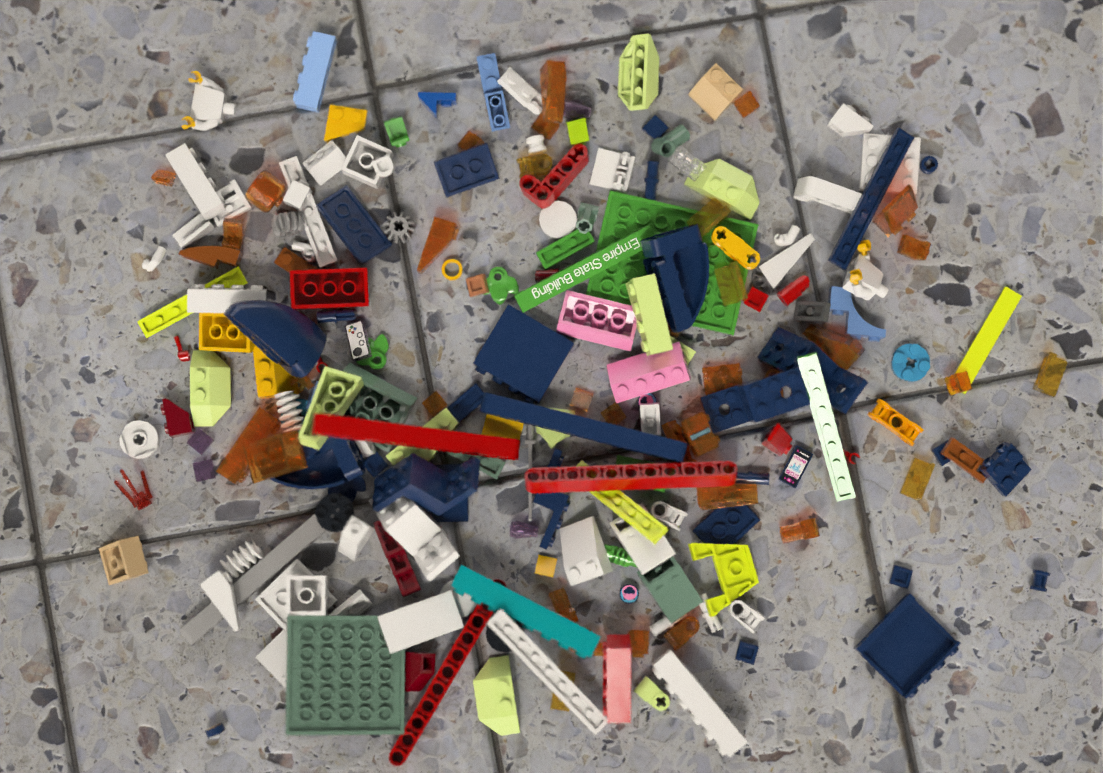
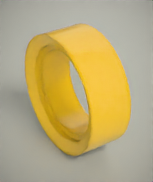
[442,259,463,281]

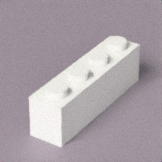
[165,143,226,221]

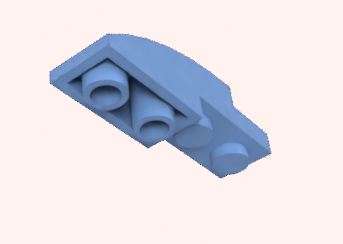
[476,53,510,131]

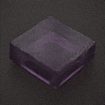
[187,428,214,455]
[192,459,216,482]

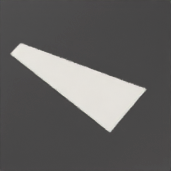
[759,233,815,289]

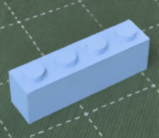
[293,31,337,113]

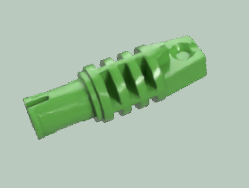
[604,544,638,568]

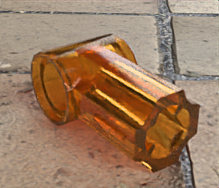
[779,517,820,543]
[548,587,579,623]

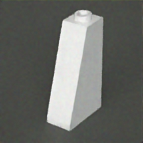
[338,516,375,561]

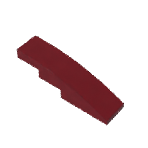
[373,520,421,597]

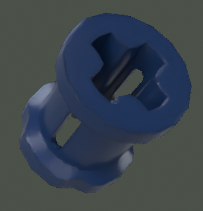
[1029,570,1050,592]

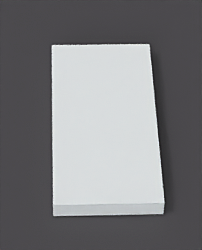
[377,590,464,654]

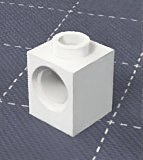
[283,180,312,211]

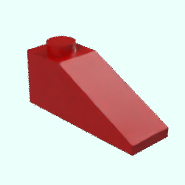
[761,423,793,456]

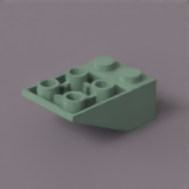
[637,556,703,624]

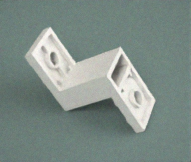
[369,496,460,581]

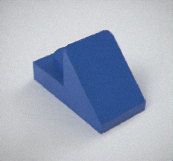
[418,92,457,119]

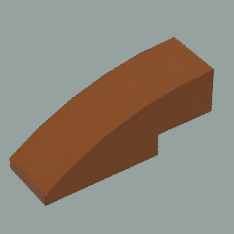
[179,246,243,269]

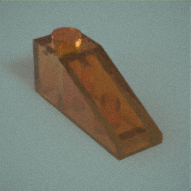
[540,60,566,123]
[417,216,459,274]
[802,324,865,370]
[696,484,759,510]

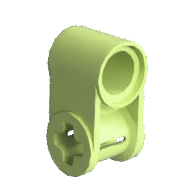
[633,676,670,711]

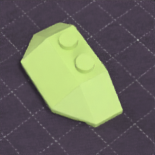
[618,34,659,111]
[684,159,760,220]
[190,350,231,427]
[473,655,520,736]

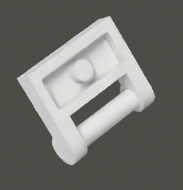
[213,179,252,227]

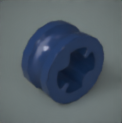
[919,156,938,174]

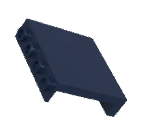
[473,304,574,404]
[854,593,961,699]

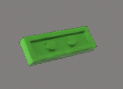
[536,229,595,270]

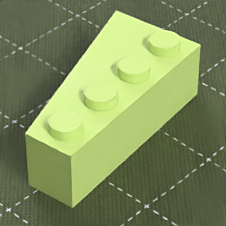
[625,274,673,356]
[298,366,364,450]
[386,408,459,466]

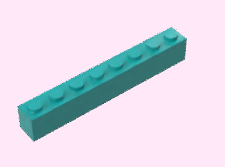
[451,565,601,659]

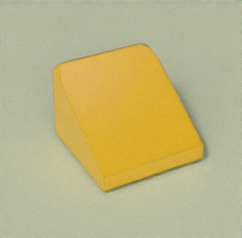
[535,555,557,577]

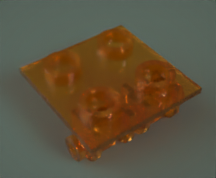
[702,363,742,396]

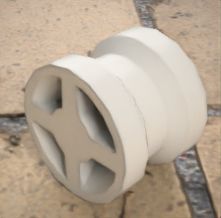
[526,135,547,155]

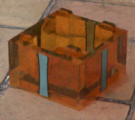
[679,411,721,459]

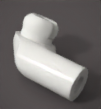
[774,225,800,247]
[292,241,316,262]
[142,246,166,272]

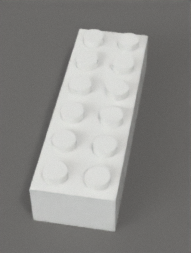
[651,649,747,758]

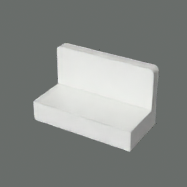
[302,140,346,186]
[172,213,215,250]

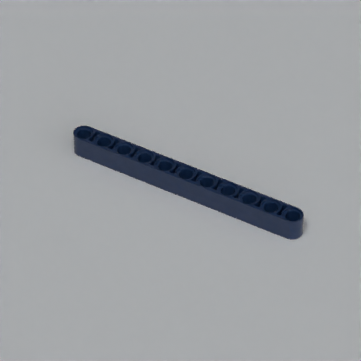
[479,393,688,462]

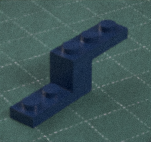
[533,448,571,550]

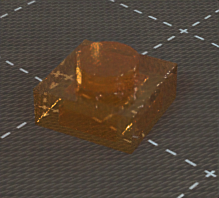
[600,402,627,425]

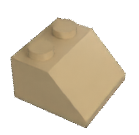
[688,63,743,121]
[99,536,149,585]

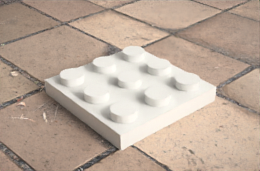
[859,133,921,195]
[255,558,338,632]

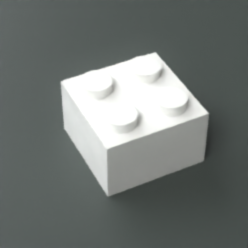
[341,135,393,189]
[286,576,328,615]

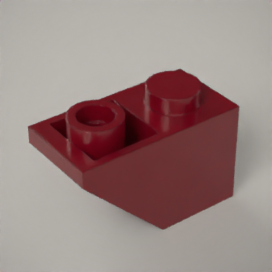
[160,398,195,438]
[404,652,436,692]

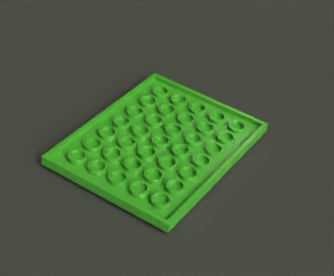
[586,191,759,336]

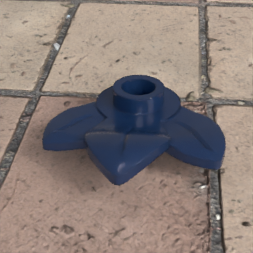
[328,476,366,502]

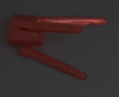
[114,469,153,511]

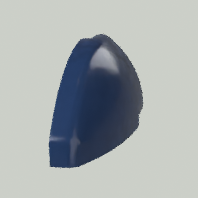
[640,224,709,333]
[223,300,327,378]
[256,437,366,490]

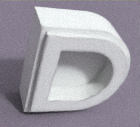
[371,154,394,177]

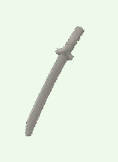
[525,424,536,521]

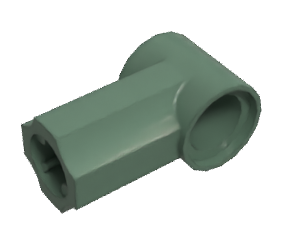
[651,124,690,157]
[576,202,599,234]

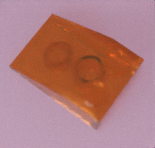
[872,184,918,237]
[243,430,308,484]

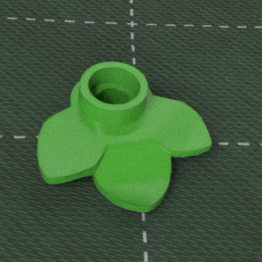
[484,267,519,305]
[354,334,389,369]

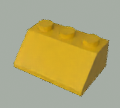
[199,313,255,353]
[253,345,299,399]

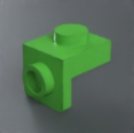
[384,116,410,147]

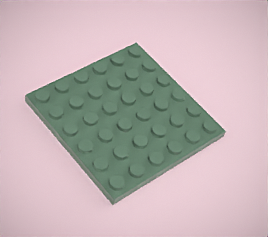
[285,615,405,735]

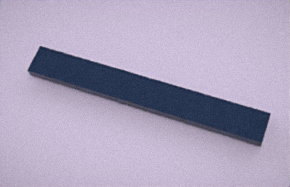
[828,128,914,270]

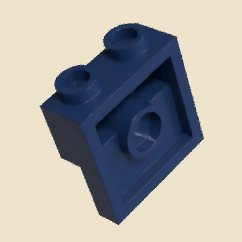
[979,442,1032,497]

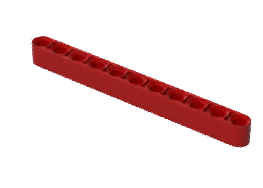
[312,413,520,460]
[525,461,738,493]
[389,579,507,766]

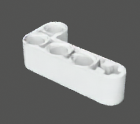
[793,176,862,214]

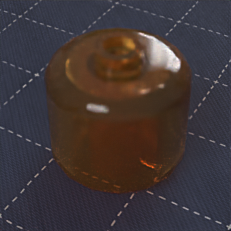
[244,170,286,213]

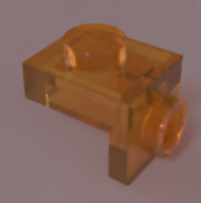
[222,218,244,249]
[897,235,931,261]

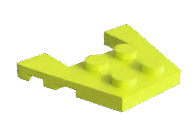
[688,543,759,617]

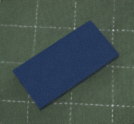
[316,185,392,266]

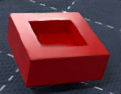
[743,287,769,312]

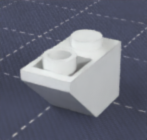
[827,103,874,137]

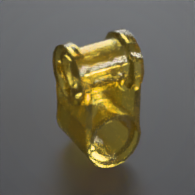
[516,154,553,179]

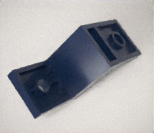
[757,327,868,414]
[700,367,811,434]
[372,453,480,516]

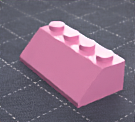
[556,290,637,351]
[607,341,691,404]

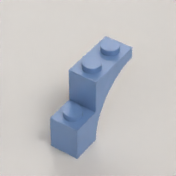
[828,286,886,342]

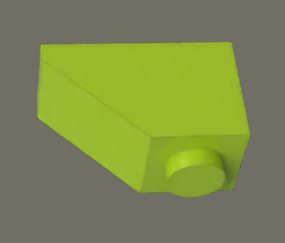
[565,118,589,145]

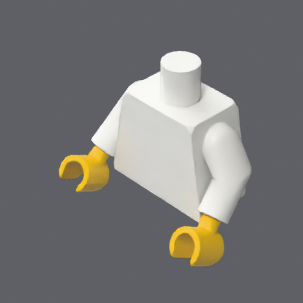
[181,71,236,131]
[842,240,889,300]

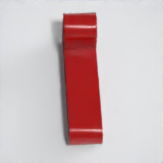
[519,144,590,209]

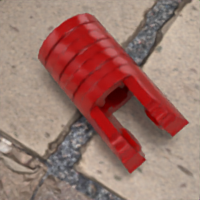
[777,275,810,307]

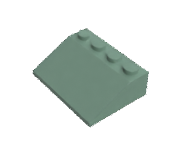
[342,362,417,453]

